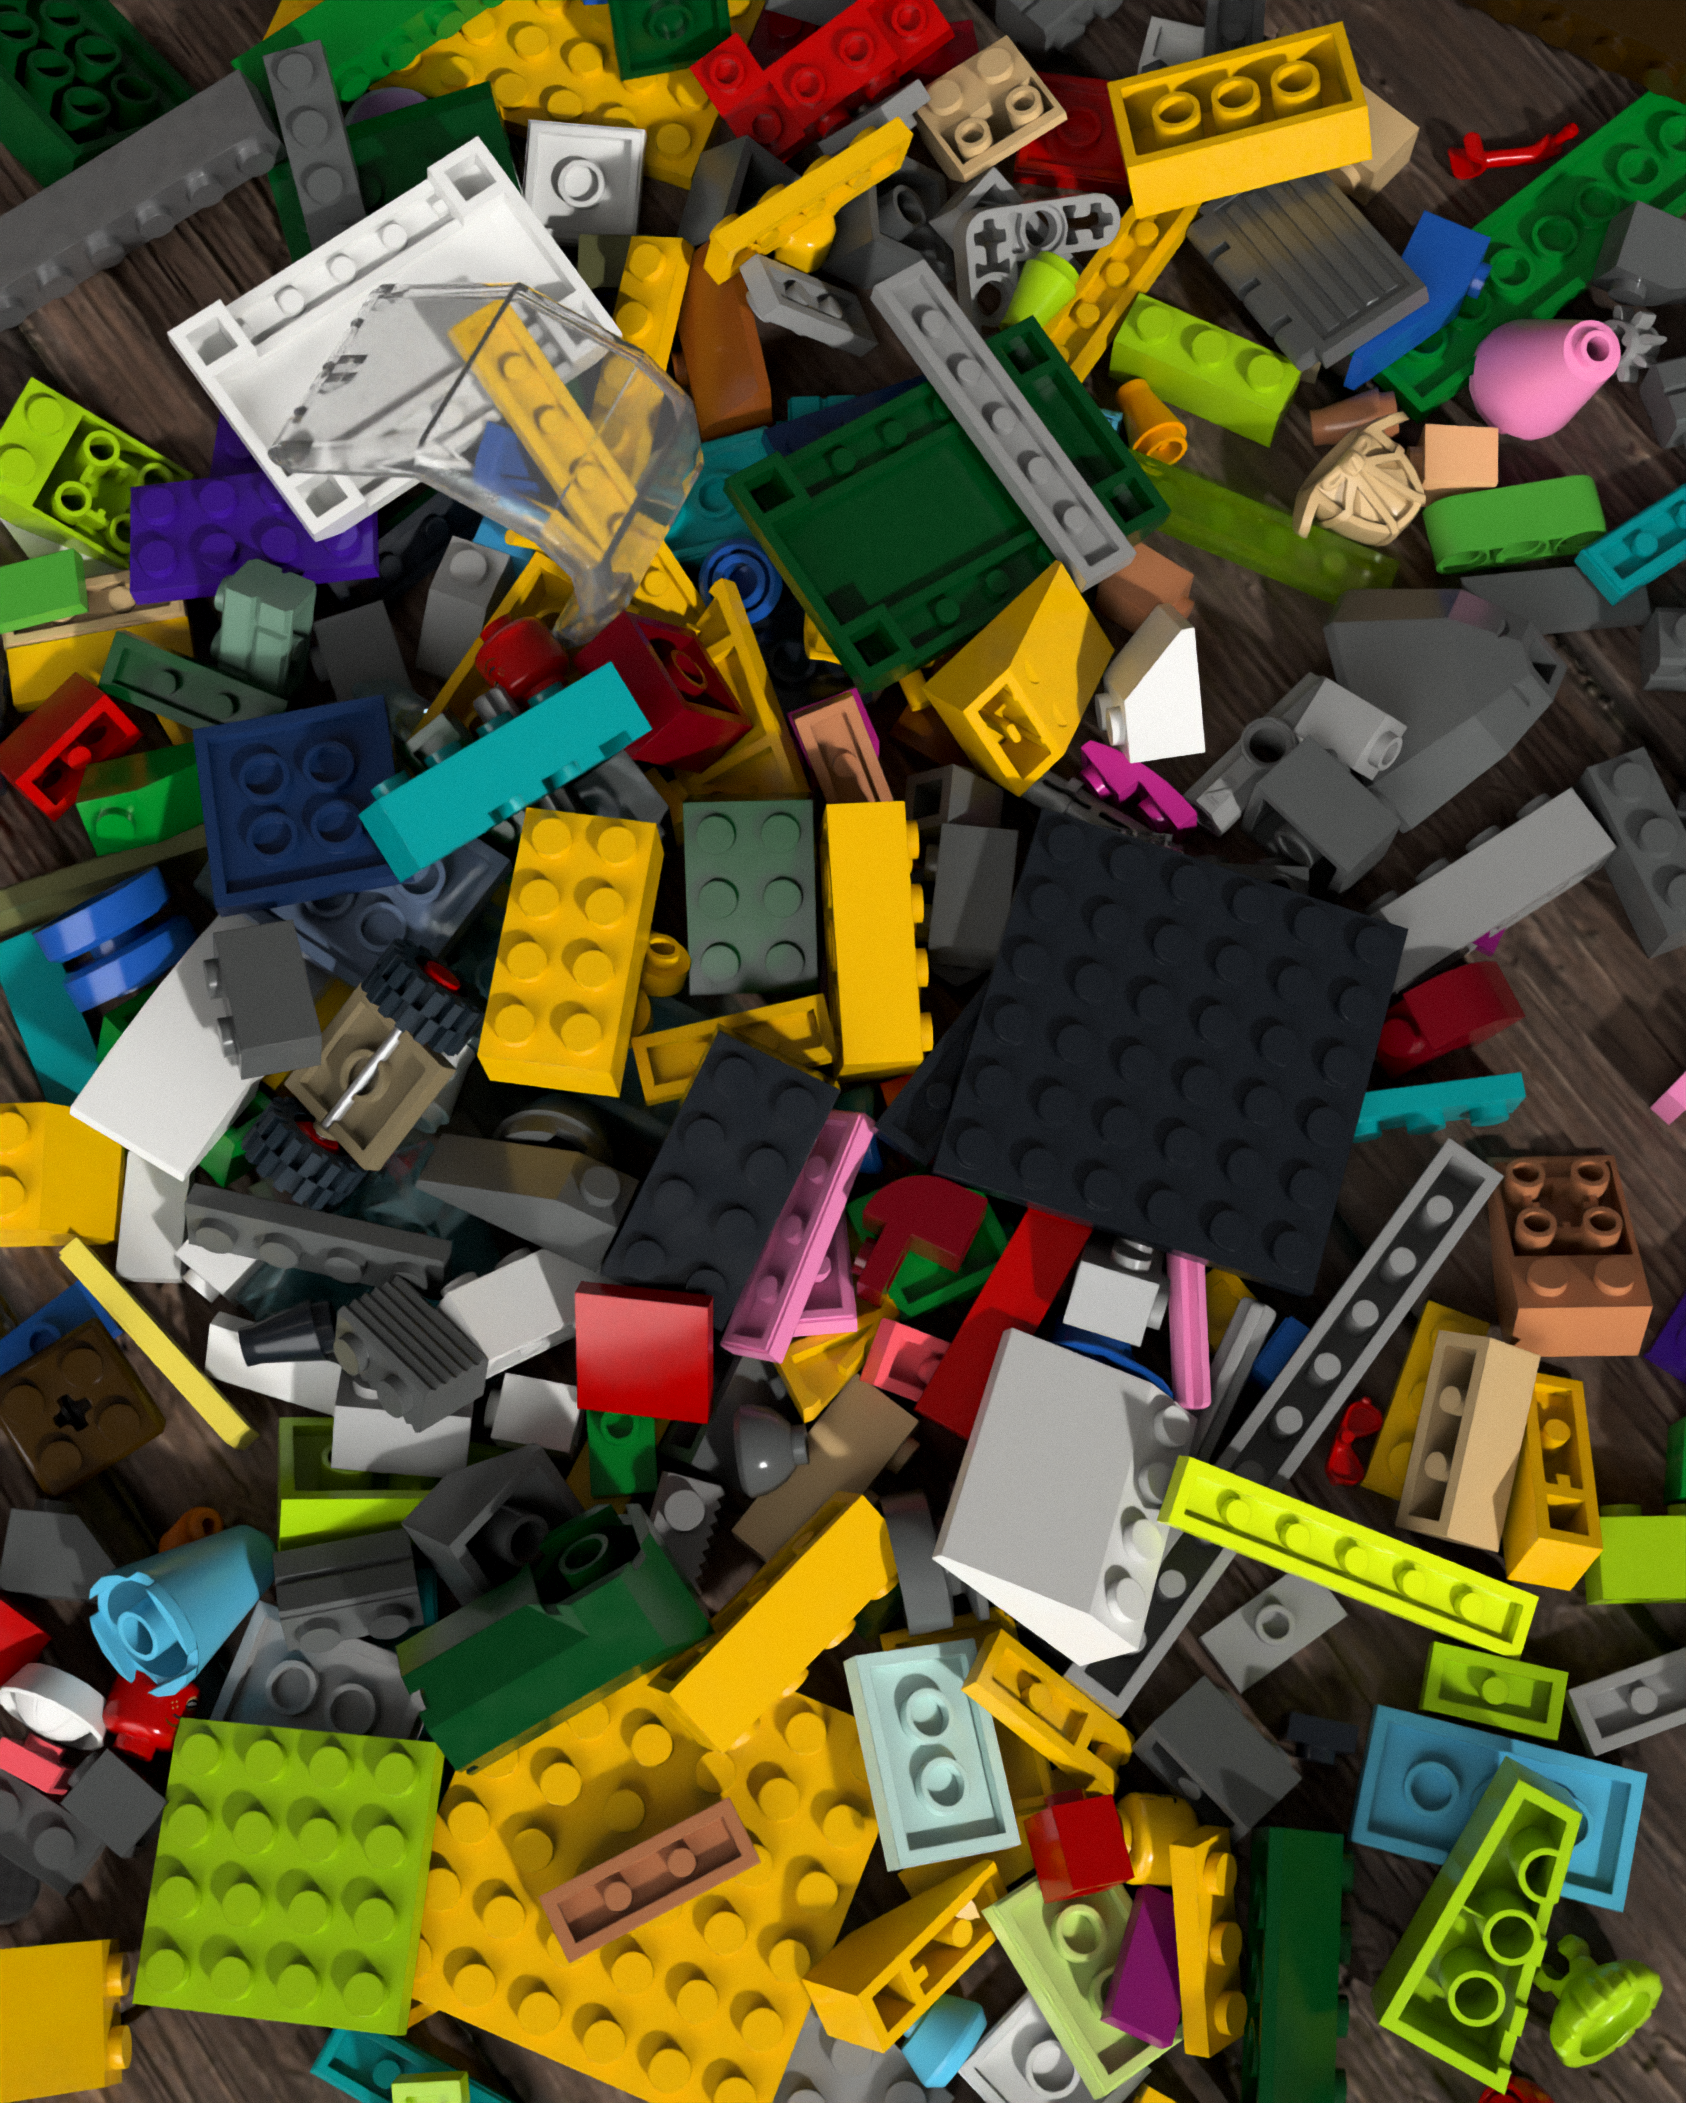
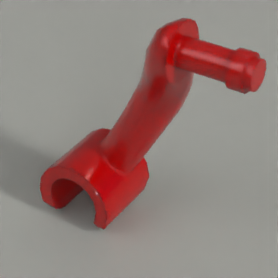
[1447,123,1579,180]

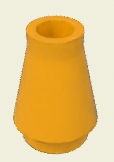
[1115,379,1188,470]

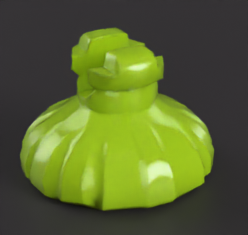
[1533,1934,1663,2068]

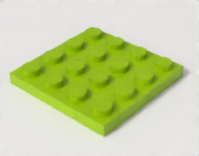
[132,1717,445,2036]

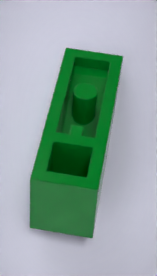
[75,742,204,856]

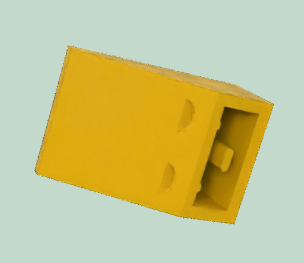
[921,560,1114,797]

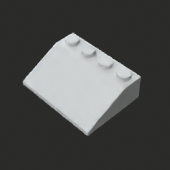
[932,1328,1198,1666]

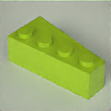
[1370,1756,1583,2095]

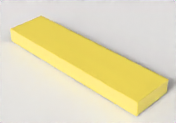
[59,1237,260,1451]

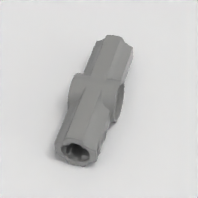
[1182,672,1326,838]

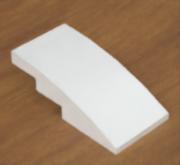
[70,914,335,1182]

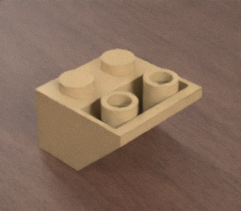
[912,35,1067,183]

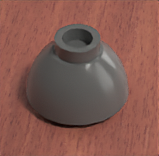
[733,1404,810,1498]

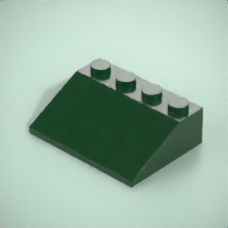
[0,0,198,189]

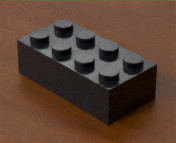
[600,1023,841,1331]

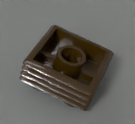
[0,1318,166,1500]

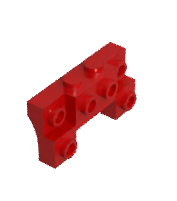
[689,0,955,163]

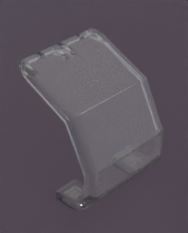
[267,282,705,650]

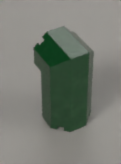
[395,1504,716,1776]

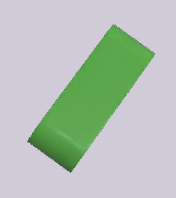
[1422,475,1608,575]

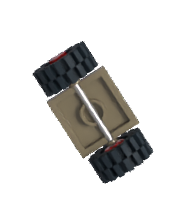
[241,938,488,1213]

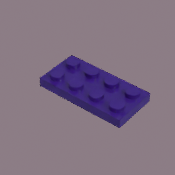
[130,471,379,605]

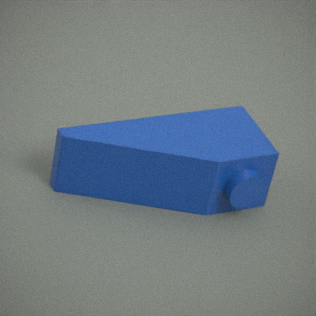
[1343,210,1493,390]

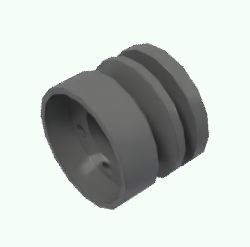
[879,1480,1009,1638]

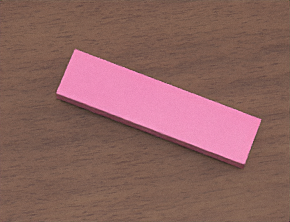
[720,1109,876,1364]

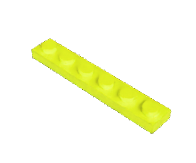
[1157,1455,1539,1661]

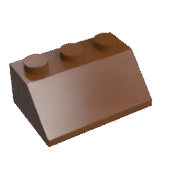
[670,240,773,443]

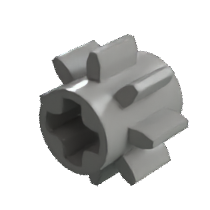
[1596,305,1667,383]

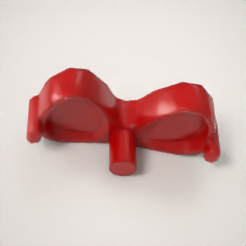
[1324,1397,1384,1486]

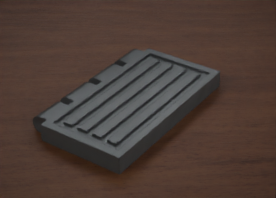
[1186,171,1430,371]

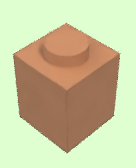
[1094,542,1195,634]

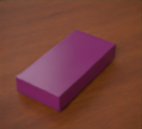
[1100,1884,1182,2049]

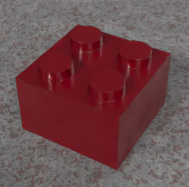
[572,610,754,774]

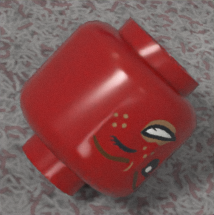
[475,614,569,711]
[102,1670,202,1762]

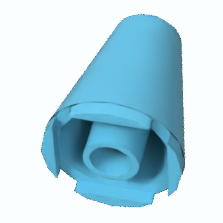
[89,1525,277,1697]

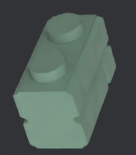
[210,558,317,699]

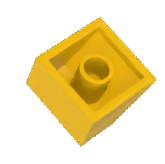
[0,1102,129,1247]

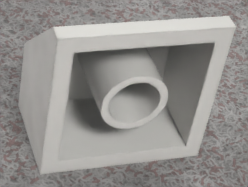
[1095,603,1205,763]

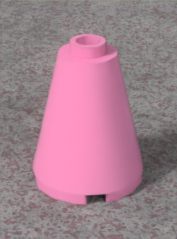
[1469,319,1621,441]

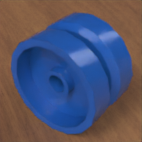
[32,866,199,1013]

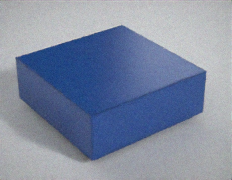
[1247,1316,1310,1392]

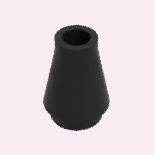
[238,1296,337,1367]

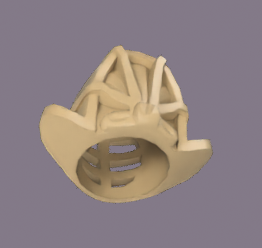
[1292,411,1426,547]

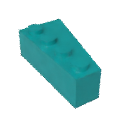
[358,661,652,883]

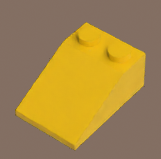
[0,1938,132,2103]

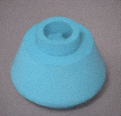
[900,1993,987,2088]

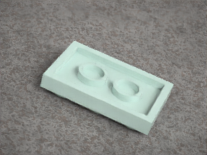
[843,1638,1021,1872]

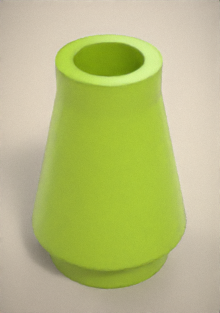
[999,251,1079,332]

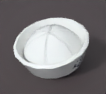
[0,1663,107,1751]

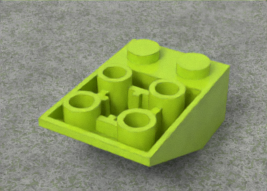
[0,377,194,570]

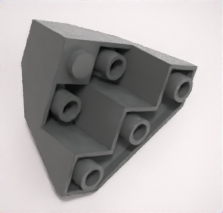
[1323,589,1568,833]

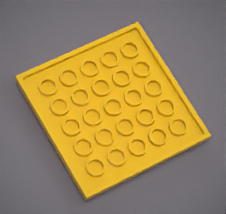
[412,1658,879,2103]

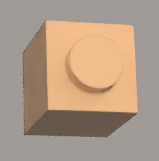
[1406,424,1498,507]

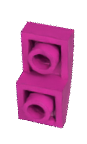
[1079,740,1197,844]

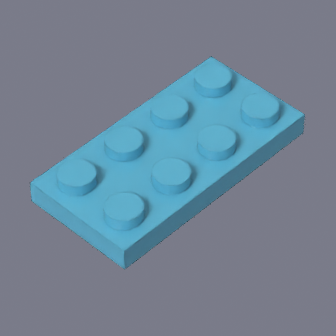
[1346,1704,1647,1912]

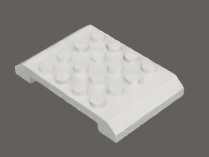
[167,136,622,542]

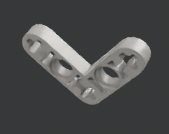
[953,193,1121,341]

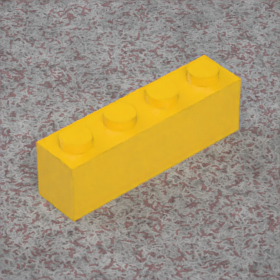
[647,1491,899,1754]

